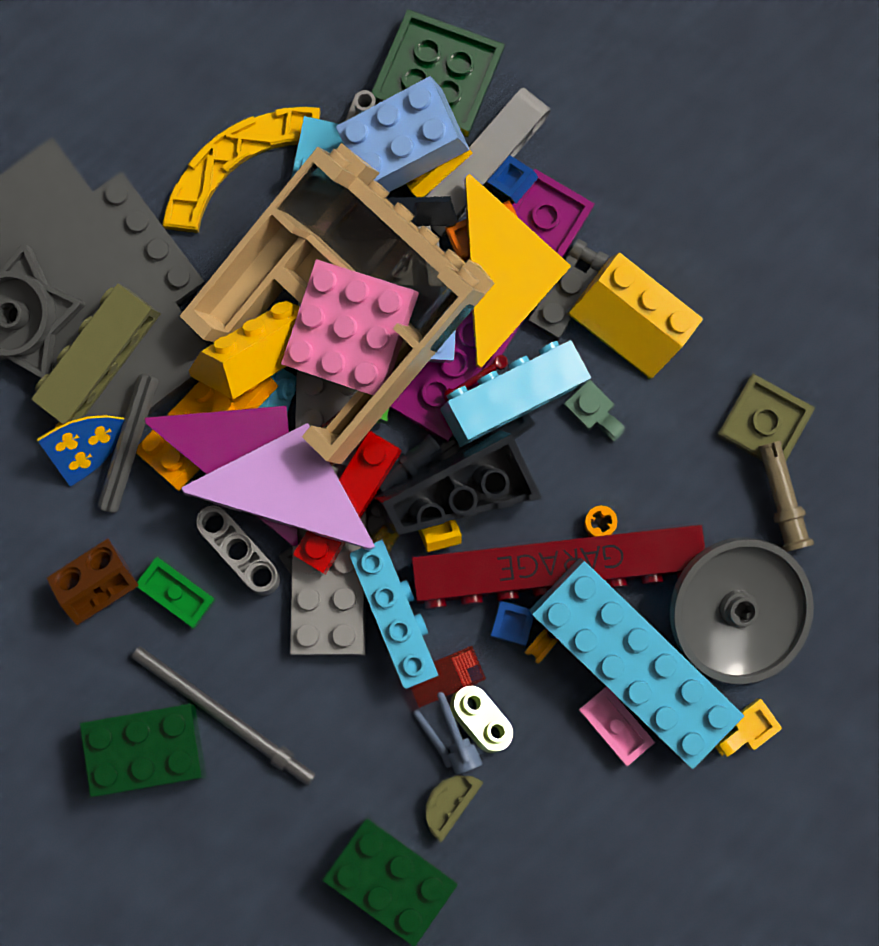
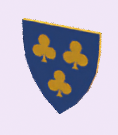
[37,415,125,486]

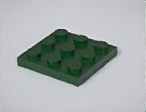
[371,9,505,138]

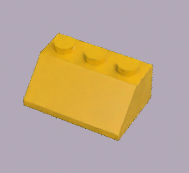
[567,252,703,379]
[189,300,300,399]

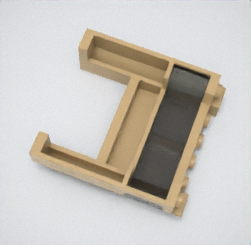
[180,143,495,464]

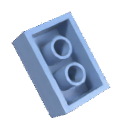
[336,76,470,192]

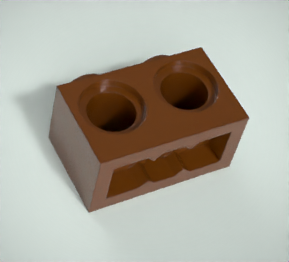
[46,538,139,625]

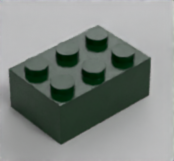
[80,704,207,797]
[323,818,458,946]

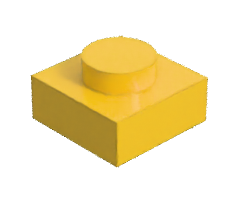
[418,520,462,552]

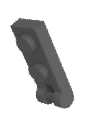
[528,239,609,341]

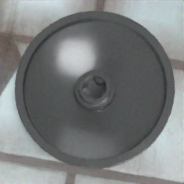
[670,537,814,684]

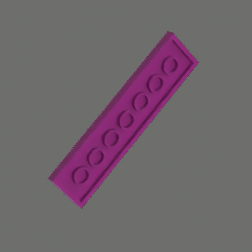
[389,168,595,442]

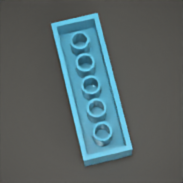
[529,558,744,769]

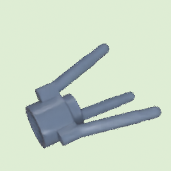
[413,692,484,775]

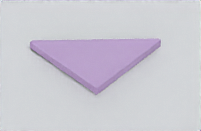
[181,423,375,551]

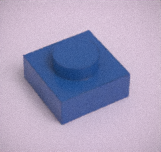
[487,155,538,204]
[491,601,534,647]

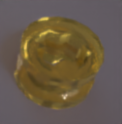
[372,525,399,554]

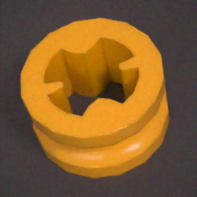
[584,505,618,537]
[524,628,558,664]

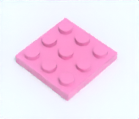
[281,259,419,395]

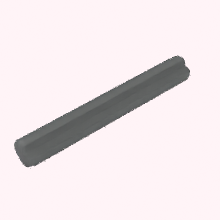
[98,374,158,513]

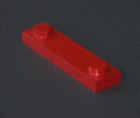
[293,431,402,575]

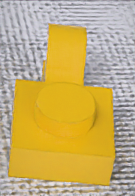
[715,698,782,757]

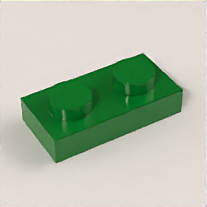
[137,556,216,629]

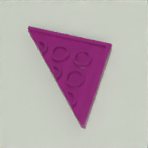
[144,405,298,546]

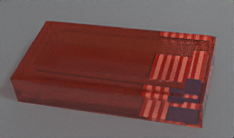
[410,646,486,708]

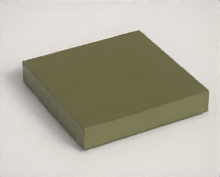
[717,373,815,461]

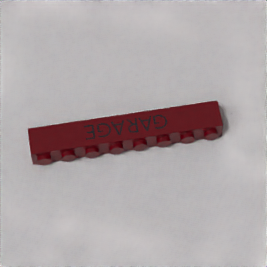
[412,524,705,609]

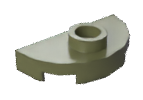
[426,776,484,843]

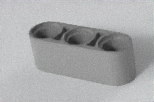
[196,506,280,596]

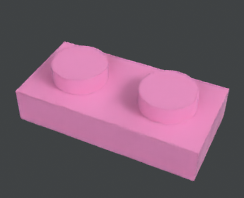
[579,686,655,767]

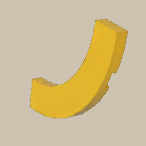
[162,107,321,233]

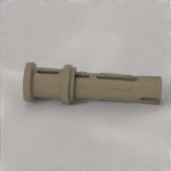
[758,441,814,552]

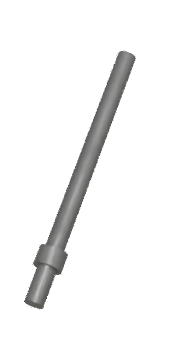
[131,646,316,786]

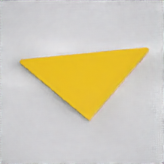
[464,174,571,369]

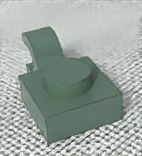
[564,380,625,442]

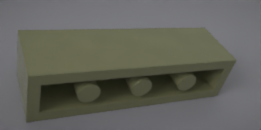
[31,283,161,424]

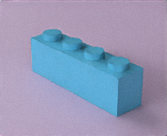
[440,340,591,447]

